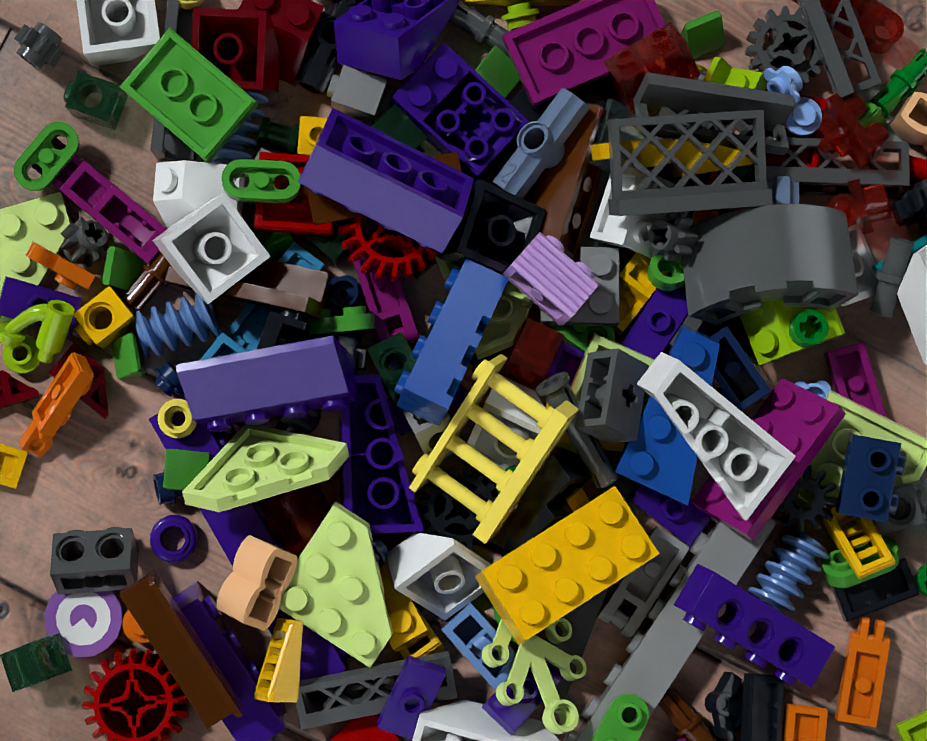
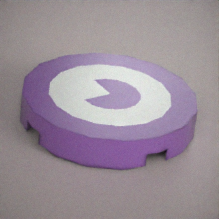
[44,591,124,657]

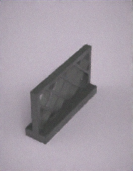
[608,110,773,216]

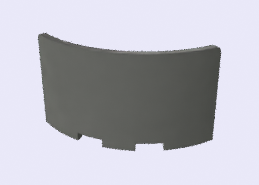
[682,204,858,325]

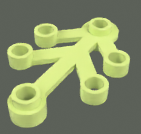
[482,618,587,734]

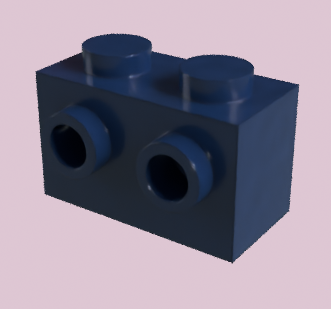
[711,324,774,411]
[836,434,906,522]

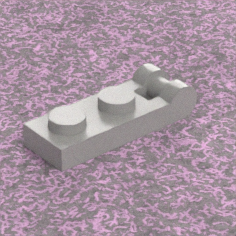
[597,526,690,639]

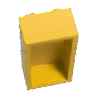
[475,486,660,645]

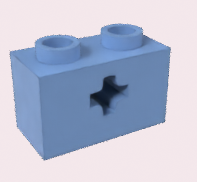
[441,602,516,690]

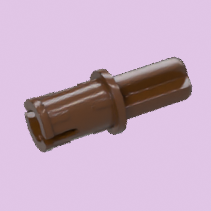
[123,251,171,311]
[658,687,718,741]

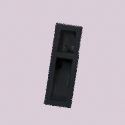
[502,453,592,557]

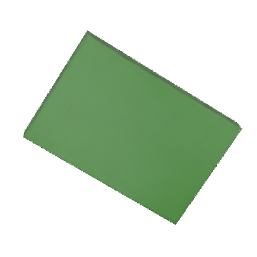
[120,27,259,163]

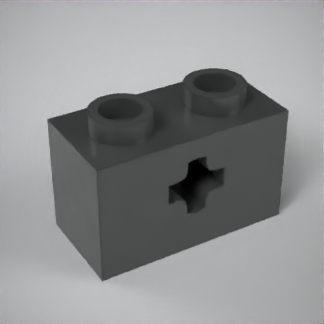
[575,349,649,443]

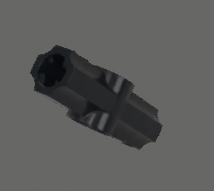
[295,0,363,96]

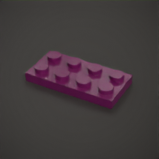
[502,0,674,108]
[691,378,846,541]

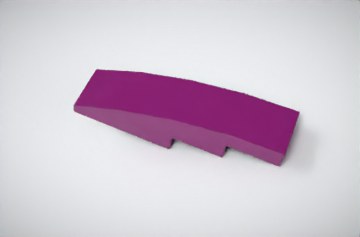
[32,138,167,264]

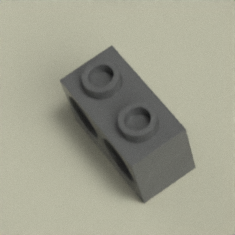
[50,527,139,595]

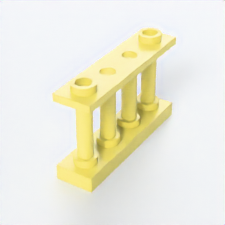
[409,354,579,544]

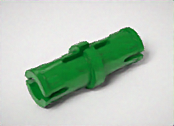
[869,48,927,118]

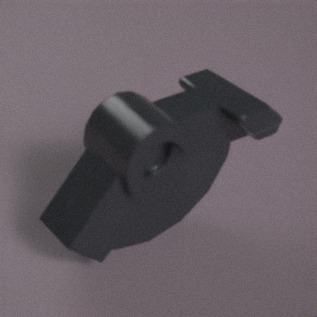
[705,671,743,741]

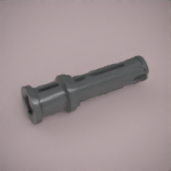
[536,372,619,488]

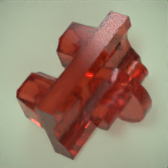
[818,93,889,169]
[827,179,893,234]

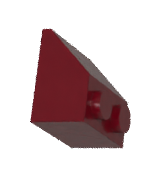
[239,0,326,87]
[191,7,280,92]

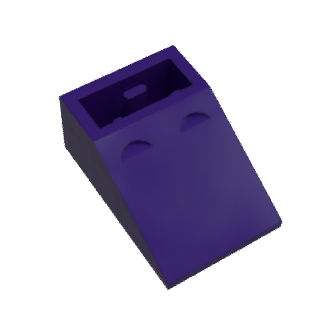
[334,0,460,80]
[389,42,529,177]

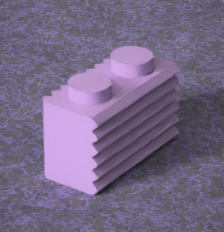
[503,232,599,326]

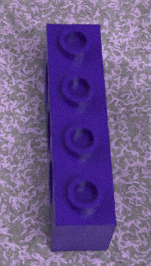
[674,564,835,688]

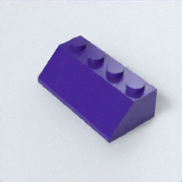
[298,108,474,253]
[176,336,358,432]

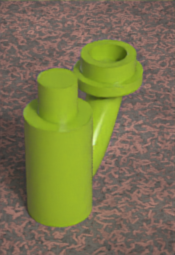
[0,300,75,363]

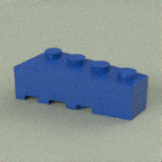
[394,258,509,426]
[615,324,720,506]

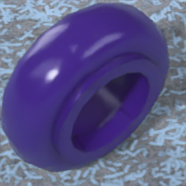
[150,515,198,563]

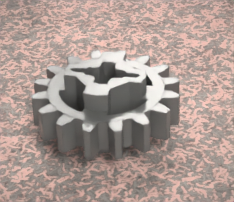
[745,6,823,88]

